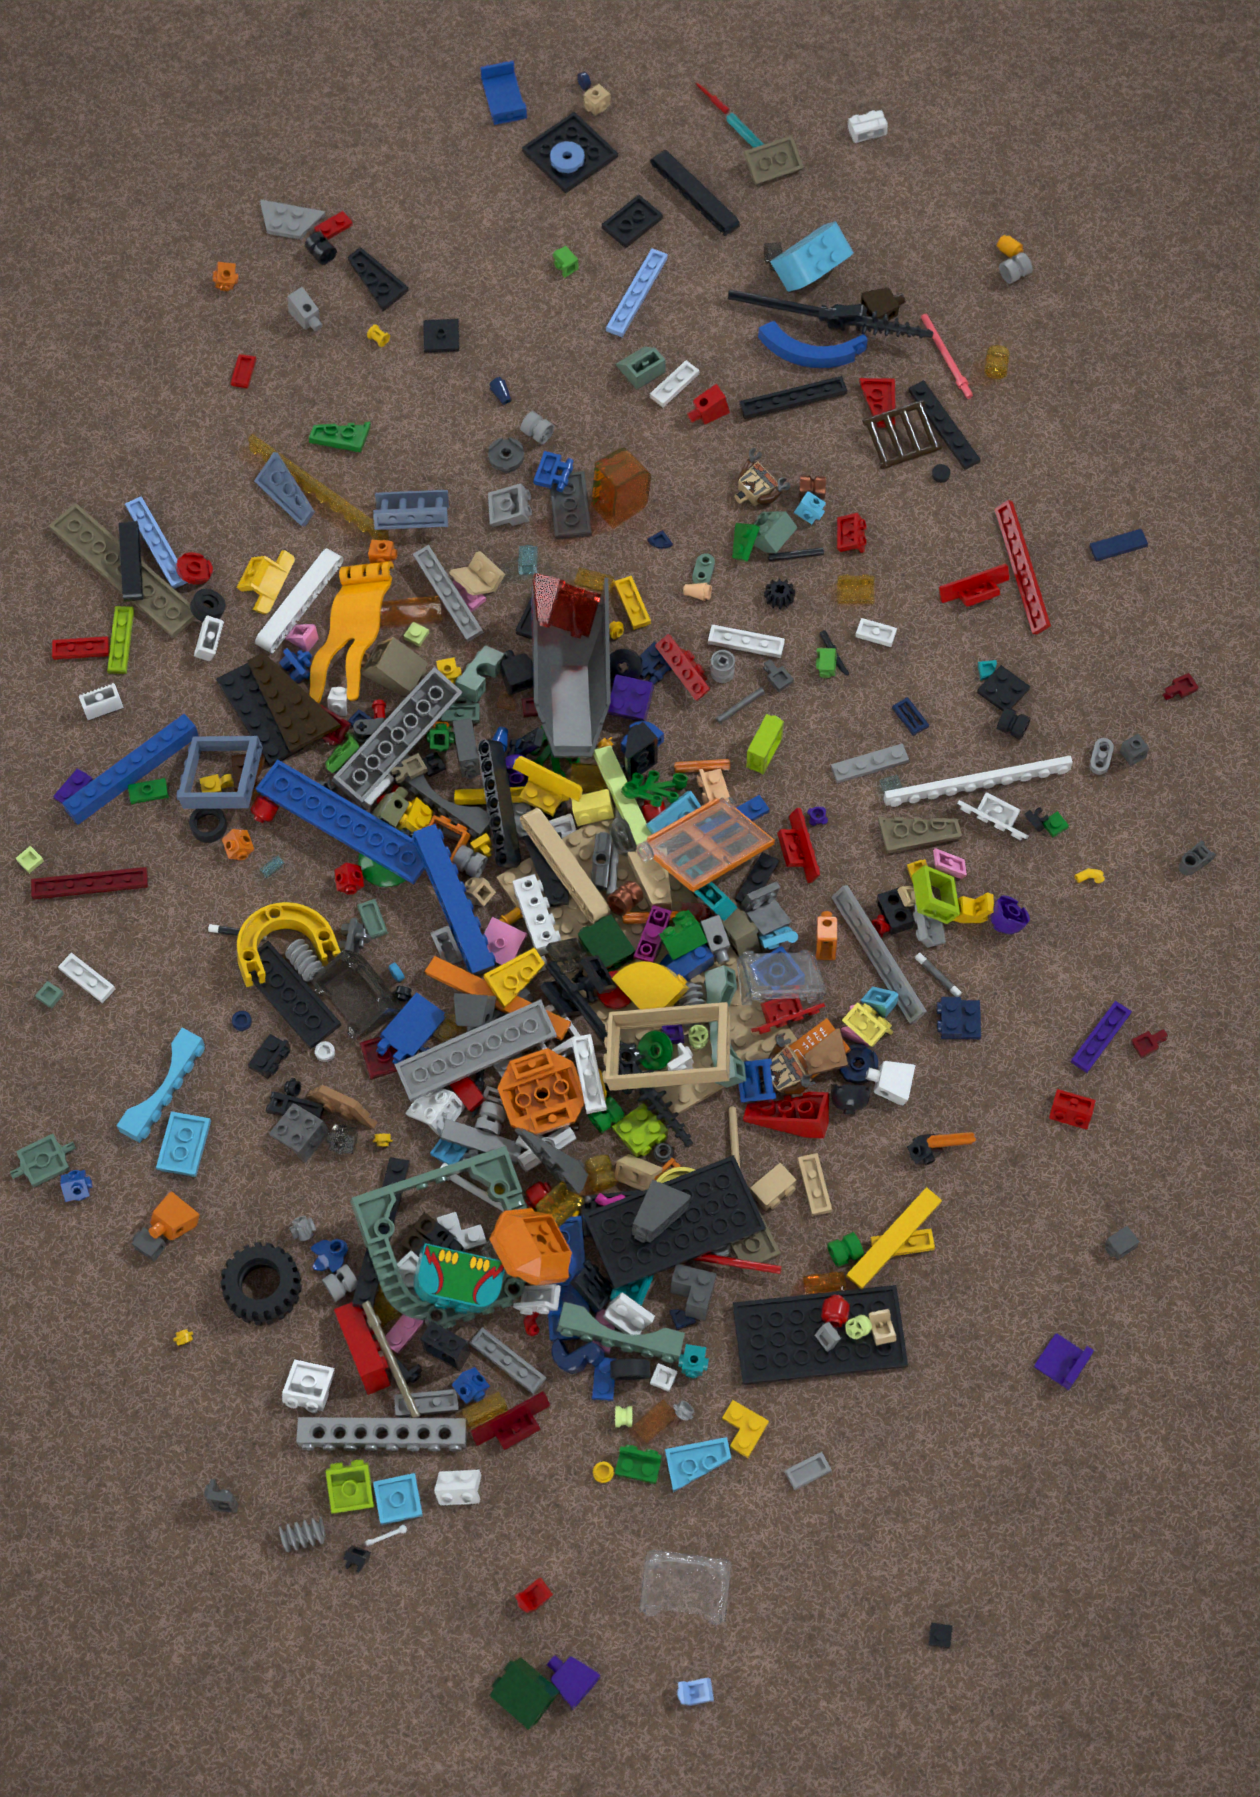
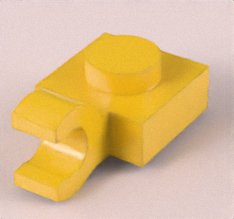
[199,774,234,792]

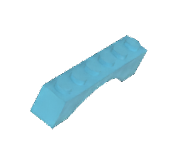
[117,1028,205,1143]

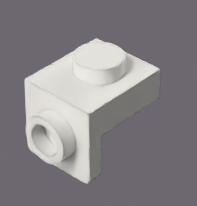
[327,687,348,716]

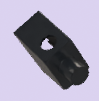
[500,650,534,696]

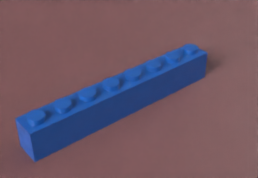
[62,714,199,825]
[412,824,496,976]

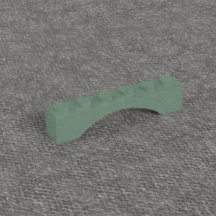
[704,965,746,1088]
[556,1302,685,1363]

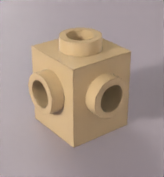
[584,84,611,116]
[464,877,496,906]

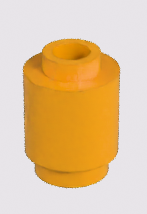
[997,235,1023,259]

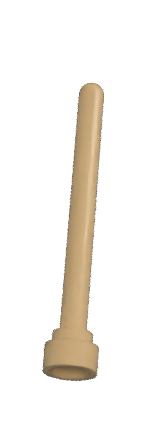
[728,1106,740,1168]

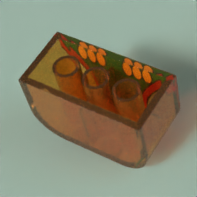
[591,447,651,530]

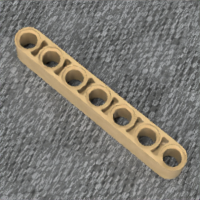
[520,808,611,924]

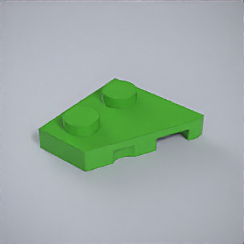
[325,732,359,774]

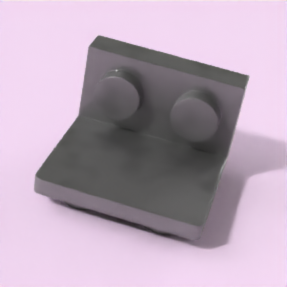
[739,882,791,936]
[269,1104,330,1163]

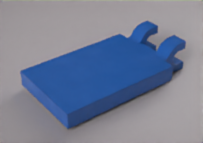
[376,992,448,1064]

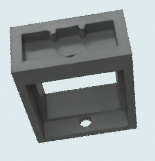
[453,718,481,779]

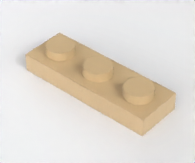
[798,1153,832,1216]

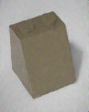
[360,637,428,696]

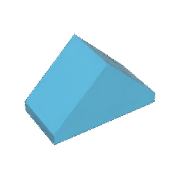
[860,986,898,1019]

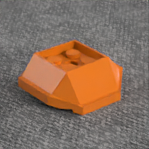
[497,1048,585,1136]
[490,1208,572,1286]

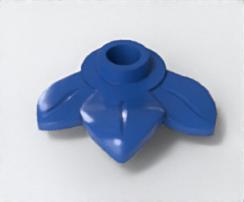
[311,1239,348,1273]

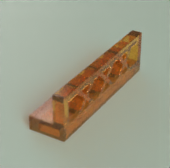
[380,596,442,626]

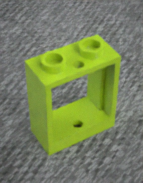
[746,714,784,775]
[912,865,960,924]

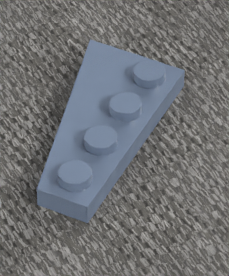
[254,452,315,526]

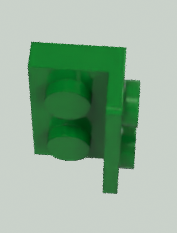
[615,1445,662,1484]

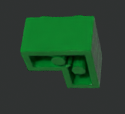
[659,910,708,960]

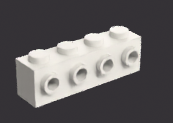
[513,874,562,955]

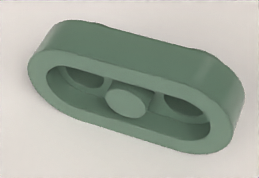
[692,554,715,585]

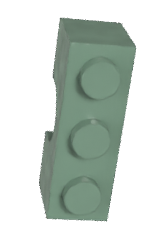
[455,645,505,703]

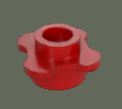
[871,915,890,938]

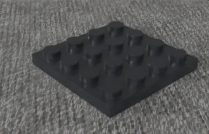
[522,112,618,193]

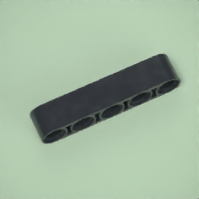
[119,521,143,602]

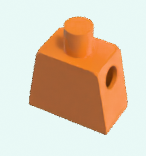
[816,911,837,960]
[149,1191,200,1240]

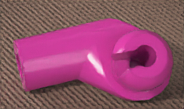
[595,1193,625,1207]

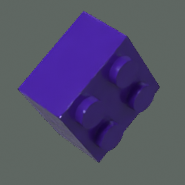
[608,674,654,721]

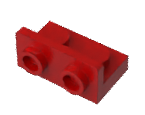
[837,513,867,553]
[1049,1089,1096,1130]

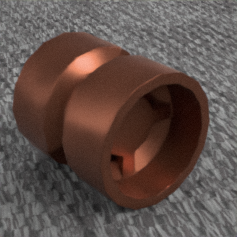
[799,475,826,500]
[607,881,644,916]

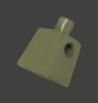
[371,787,409,827]

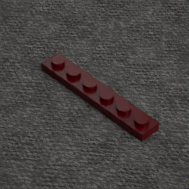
[31,867,149,899]

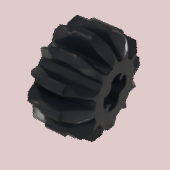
[764,578,796,610]

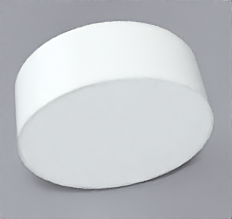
[315,1041,335,1062]

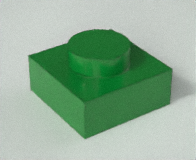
[1042,811,1069,838]

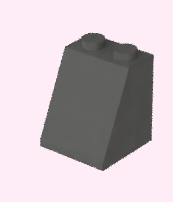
[631,1180,691,1243]

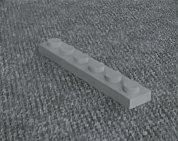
[413,545,483,642]

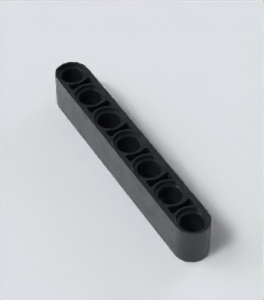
[650,150,740,236]
[478,739,521,868]

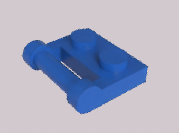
[739,1058,776,1102]

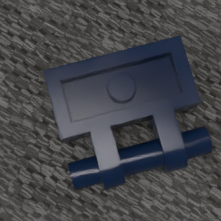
[640,641,672,685]

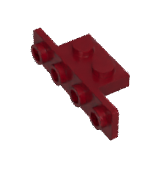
[470,1391,550,1450]

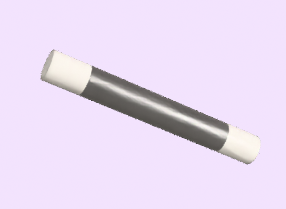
[915,953,962,997]

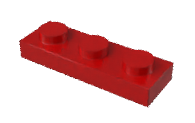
[52,636,109,660]

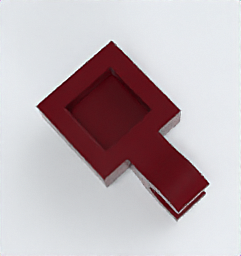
[1162,673,1199,701]
[1131,1029,1168,1059]

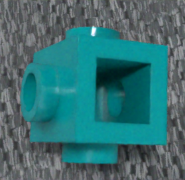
[678,1344,709,1378]

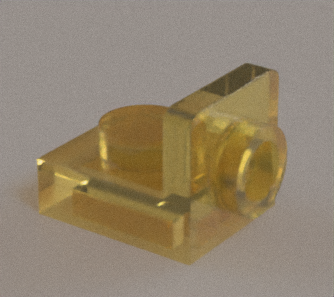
[432,1012,463,1043]

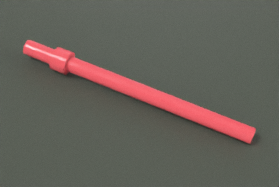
[921,314,973,399]

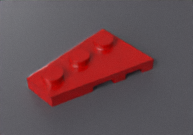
[859,378,895,428]

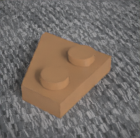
[805,1028,849,1075]

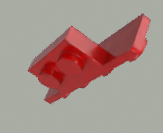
[939,564,1009,607]
[655,634,710,701]
[777,808,820,883]
[751,991,825,1034]

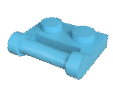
[757,926,798,949]

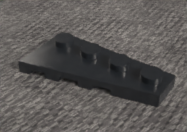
[348,247,409,311]
[523,832,569,907]

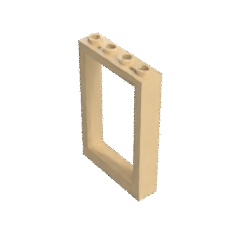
[603,1002,731,1090]

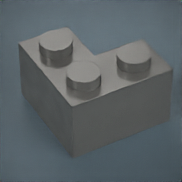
[670,1264,716,1321]

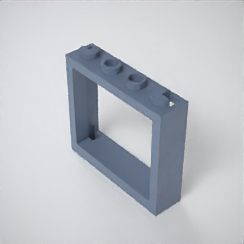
[177,736,263,809]

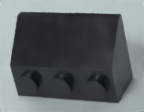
[625,722,658,782]

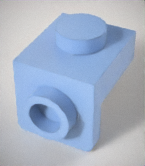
[677,1678,714,1706]

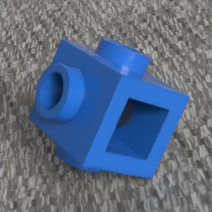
[60,1170,93,1202]
[452,1367,490,1404]

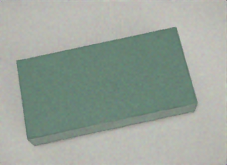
[357,899,388,940]

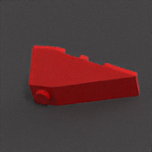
[743,1091,829,1138]

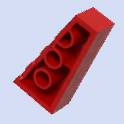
[334,1302,391,1395]

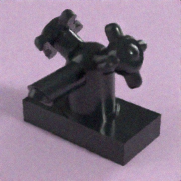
[570,955,617,1003]

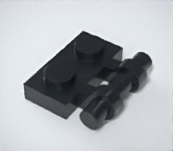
[570,1259,613,1313]

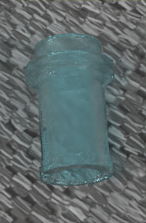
[259,855,285,879]

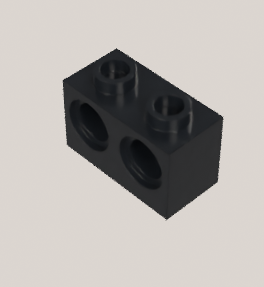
[876,887,915,935]

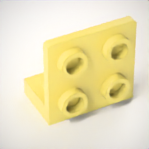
[842,1002,894,1047]

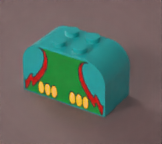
[414,1243,505,1314]

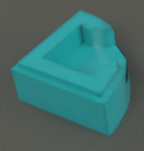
[977,660,997,681]

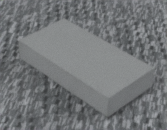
[784,1452,832,1491]

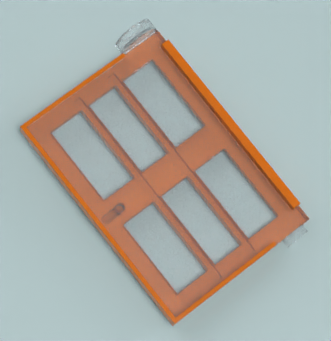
[636,797,775,892]

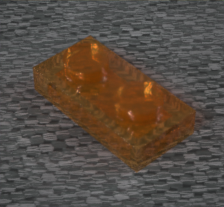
[802,1272,846,1295]

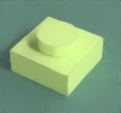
[403,622,429,647]
[16,846,44,874]

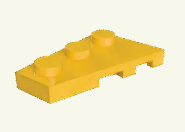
[484,947,545,1009]

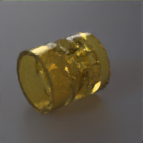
[984,345,1010,379]
[585,1155,617,1191]

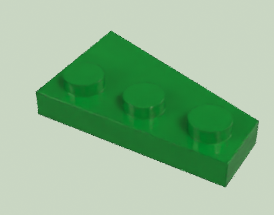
[309,422,371,453]

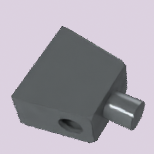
[454,993,497,1032]

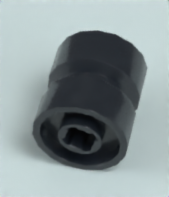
[305,232,337,265]
[996,707,1031,740]

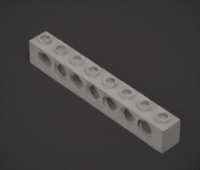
[297,1417,467,1452]

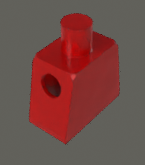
[687,384,730,425]

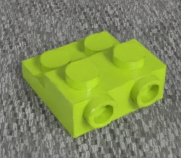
[612,1103,668,1157]
[326,1459,374,1513]

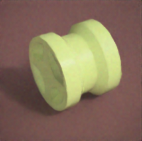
[688,1025,708,1049]
[845,1315,872,1339]
[615,1406,632,1427]

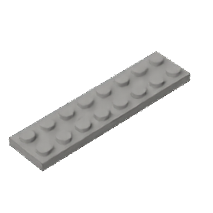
[395,1000,557,1102]

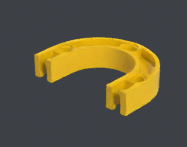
[237,902,341,987]

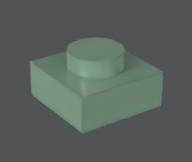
[35,981,64,1009]

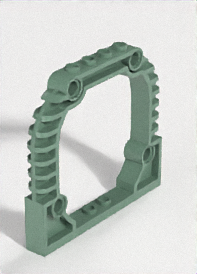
[350,1146,527,1329]

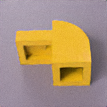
[952,893,994,923]

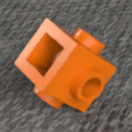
[212,262,238,291]
[368,540,397,563]
[222,829,255,861]

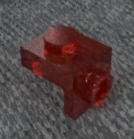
[681,902,710,923]

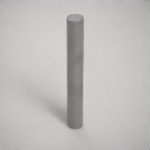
[716,687,765,724]

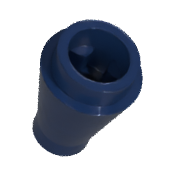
[489,377,512,405]

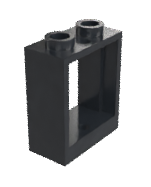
[421,1321,470,1371]

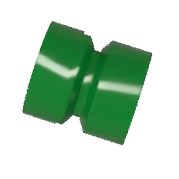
[587,1096,625,1133]
[827,1232,864,1268]

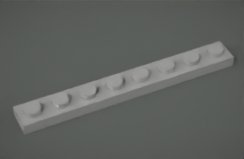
[831,885,927,1024]

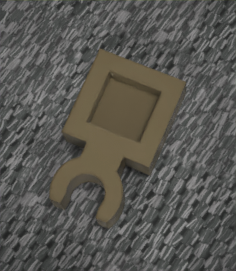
[391,753,428,783]

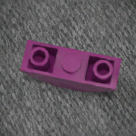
[634,905,672,963]

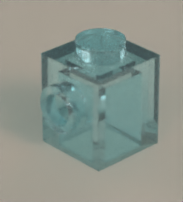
[518,545,538,575]

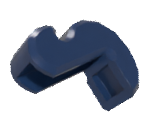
[551,1338,604,1374]

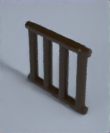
[862,400,942,469]

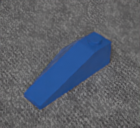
[659,944,714,981]

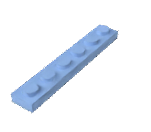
[606,249,668,337]
[125,496,188,589]

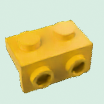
[396,797,434,833]

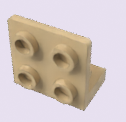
[449,551,505,596]

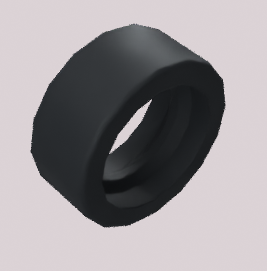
[189,809,227,843]
[610,1359,650,1380]

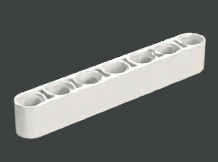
[255,548,343,653]

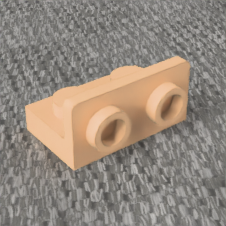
[696,769,731,805]

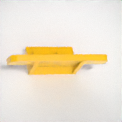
[237,550,295,615]
[513,756,583,816]

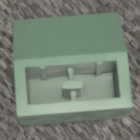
[616,346,666,389]
[754,511,798,553]

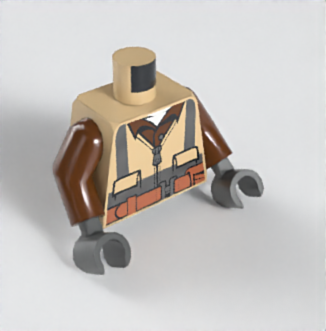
[734,448,791,506]
[760,1033,816,1095]

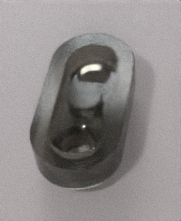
[609,818,636,856]

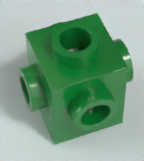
[427,723,455,751]

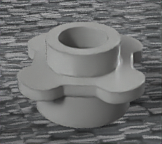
[673,1400,694,1421]

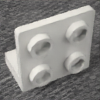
[406,1088,466,1137]

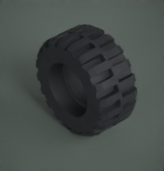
[220,1242,302,1325]

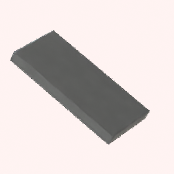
[550,471,592,539]

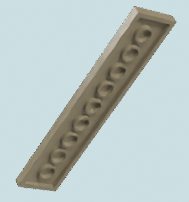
[49,503,196,638]

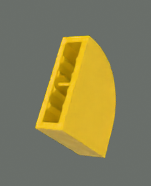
[612,962,690,1010]

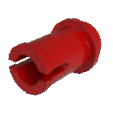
[371,700,386,719]

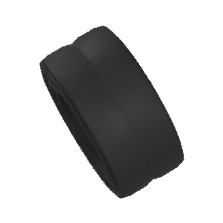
[190,589,226,622]

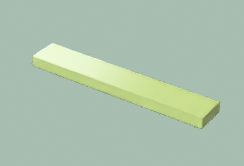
[593,746,652,851]

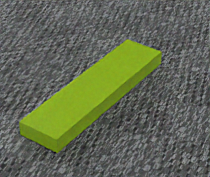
[107,606,134,674]

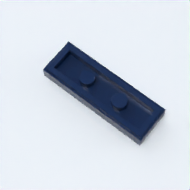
[1089,529,1148,562]

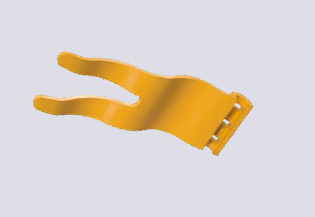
[309,561,394,704]

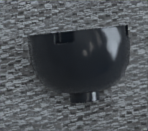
[831,1084,871,1115]

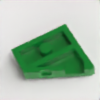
[732,523,760,562]

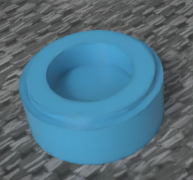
[388,962,405,982]

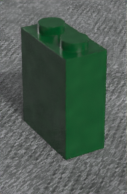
[578,914,636,972]
[489,1657,560,1730]

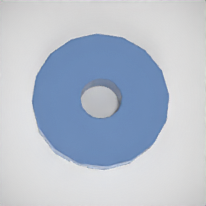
[550,141,585,173]

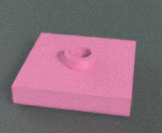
[484,917,528,965]

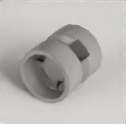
[999,252,1032,284]
[520,411,554,444]
[710,650,735,683]
[452,845,488,878]
[474,1102,506,1136]
[322,1264,358,1302]

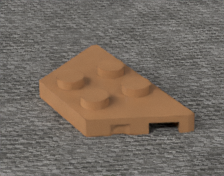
[306,1085,378,1129]

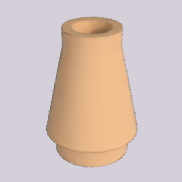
[683,583,712,601]

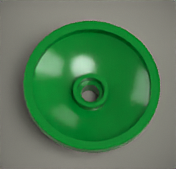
[358,853,406,887]

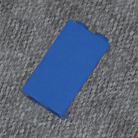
[480,61,527,125]

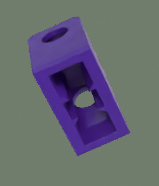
[547,1655,601,1710]

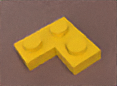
[722,1400,769,1458]

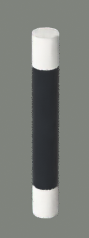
[208,924,267,940]

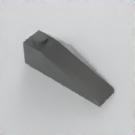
[515,1127,588,1194]

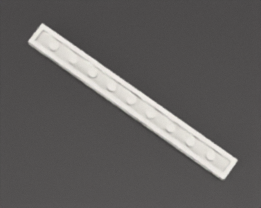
[884,755,1072,807]

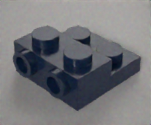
[936,997,981,1040]

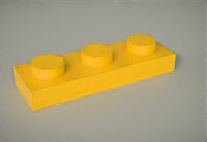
[614,575,651,630]
[870,1228,935,1256]

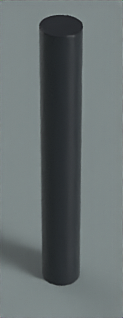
[768,547,824,561]

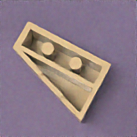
[628,849,672,911]

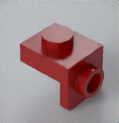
[515,1578,553,1613]

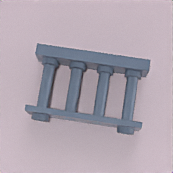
[373,490,449,530]

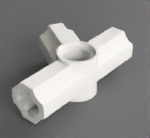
[515,1126,576,1173]

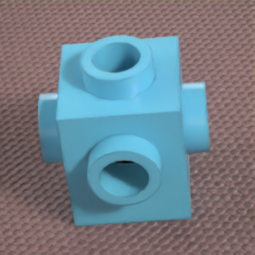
[794,491,826,525]

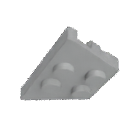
[260,200,325,240]

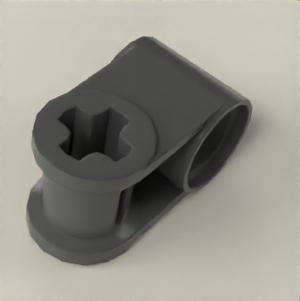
[353,718,386,743]
[1179,841,1216,876]

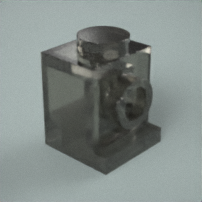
[763,242,783,271]

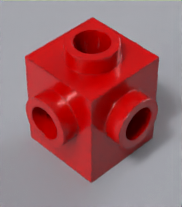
[334,862,364,895]

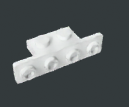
[957,792,1029,840]

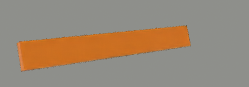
[425,956,571,1040]

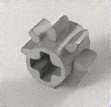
[289,1216,316,1241]

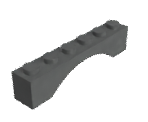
[393,755,491,840]

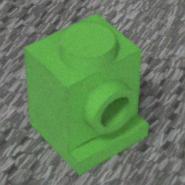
[552,246,579,278]
[816,648,837,678]

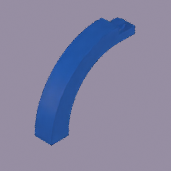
[758,321,868,368]

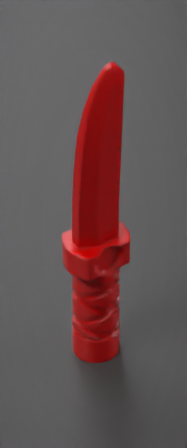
[696,83,730,114]

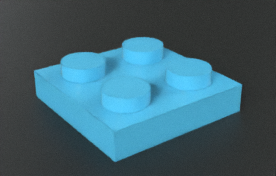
[373,1473,423,1525]

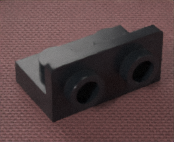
[248,1034,290,1079]

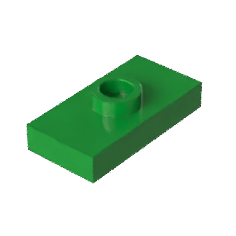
[128,778,169,804]

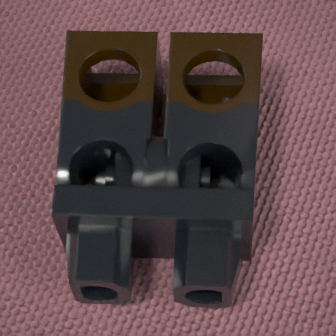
[400,1212,464,1257]

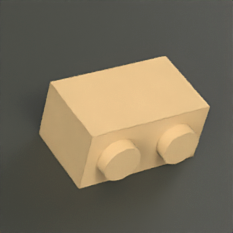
[750,1163,797,1211]

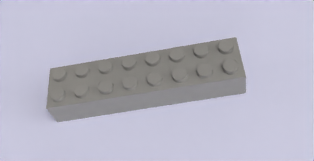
[332,667,462,806]

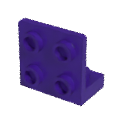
[1034,1334,1094,1390]

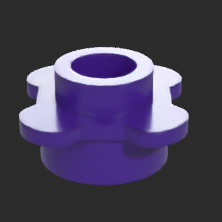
[807,806,828,826]

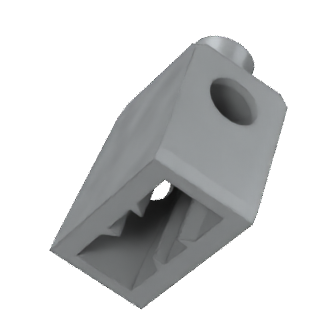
[288,287,323,332]
[700,915,730,965]

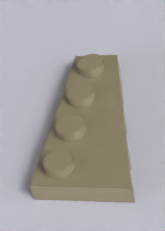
[878,817,962,854]

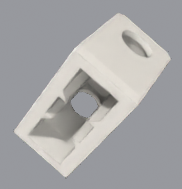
[865,1061,915,1105]

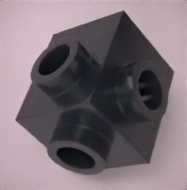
[907,1134,944,1166]

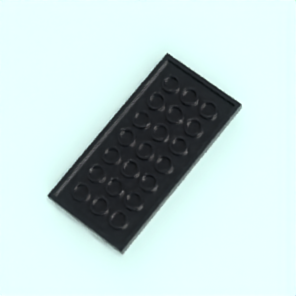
[583,1155,766,1291]
[732,1285,908,1385]

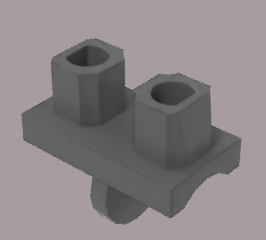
[338,918,371,958]

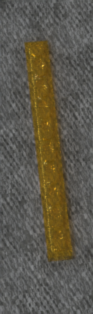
[248,434,389,541]

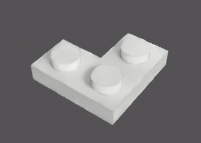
[437,1212,487,1252]

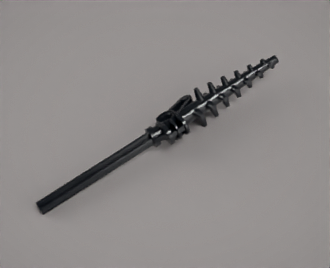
[727,290,934,339]
[545,960,694,1148]

